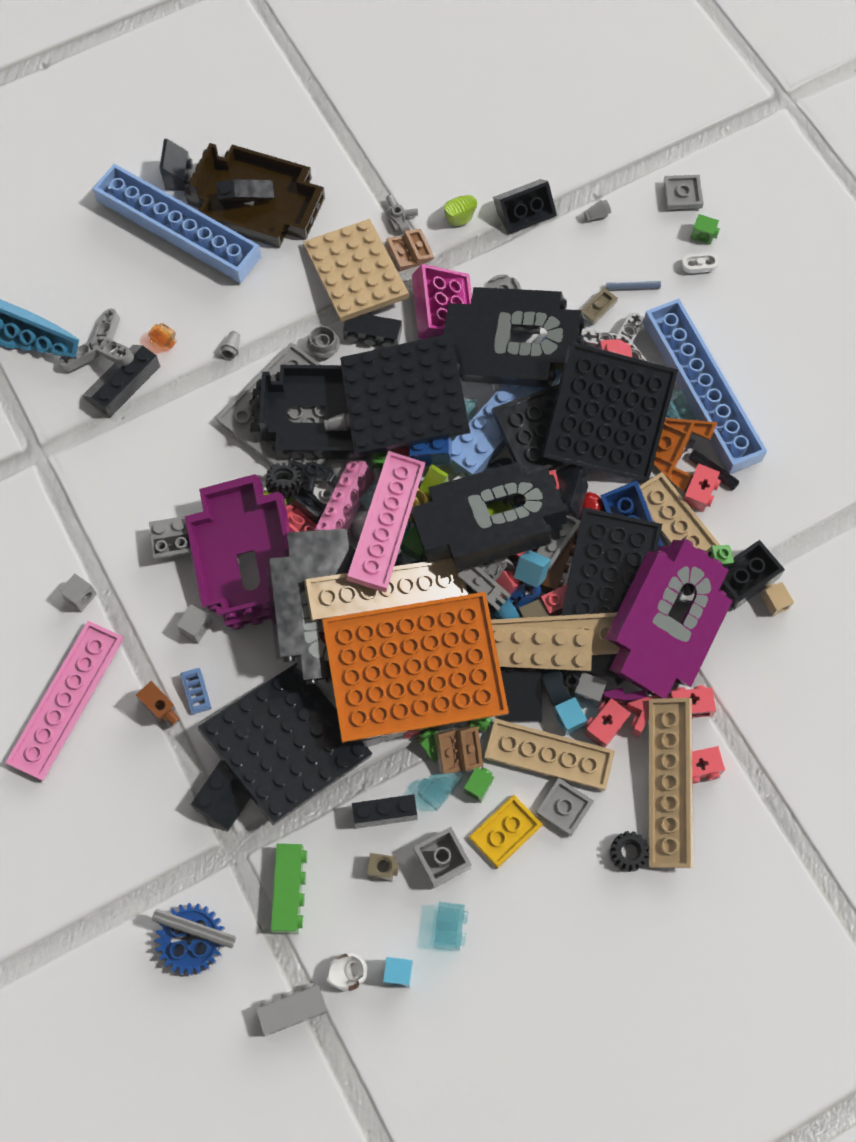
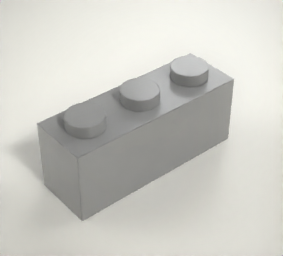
[256,983,329,1036]

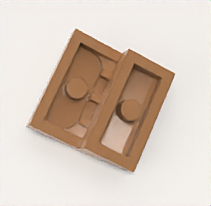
[385,229,434,271]
[434,726,483,775]

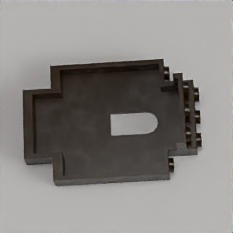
[184,143,325,248]

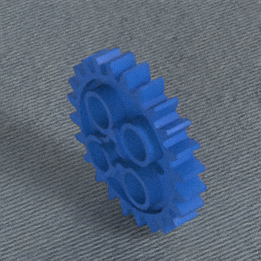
[154,903,225,976]

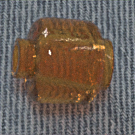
[148,323,177,351]

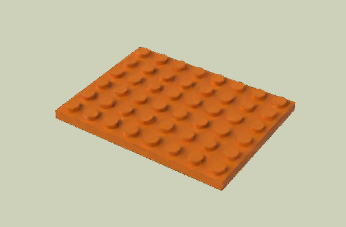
[322,592,509,743]

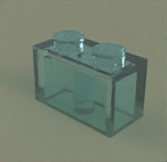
[434,902,468,951]

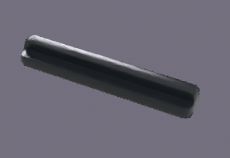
[689,450,740,490]

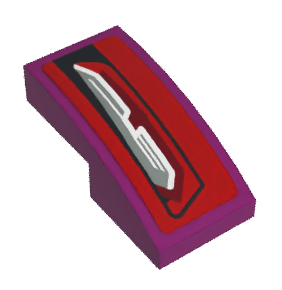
[601,687,647,705]

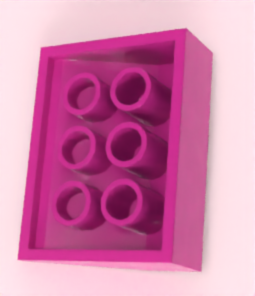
[411,264,472,339]

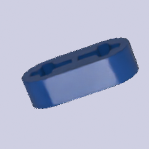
[509,583,541,611]

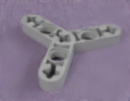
[58,309,134,372]
[582,312,647,361]

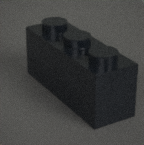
[343,314,402,347]
[352,794,418,829]

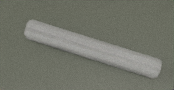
[152,909,236,948]

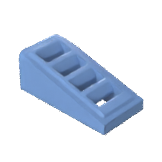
[180,668,212,715]

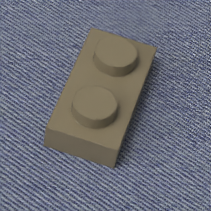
[581,288,618,325]

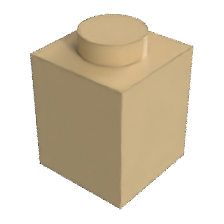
[761,582,794,617]

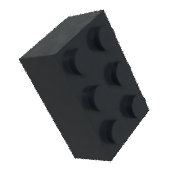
[719,539,785,610]

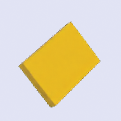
[468,795,543,869]

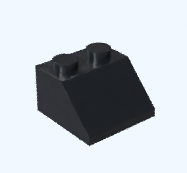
[159,139,193,191]

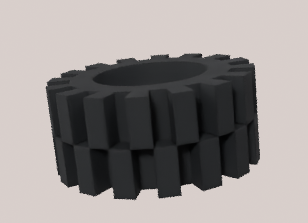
[266,462,301,498]
[610,831,650,872]

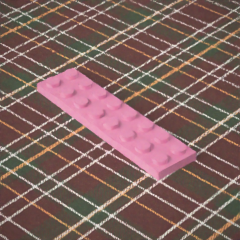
[346,451,425,593]
[5,621,124,781]

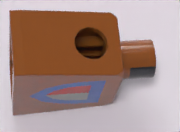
[136,681,180,727]

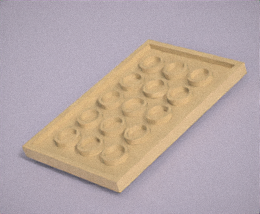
[303,219,409,322]

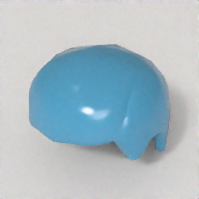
[494,597,519,619]

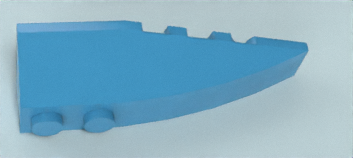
[0,299,79,357]

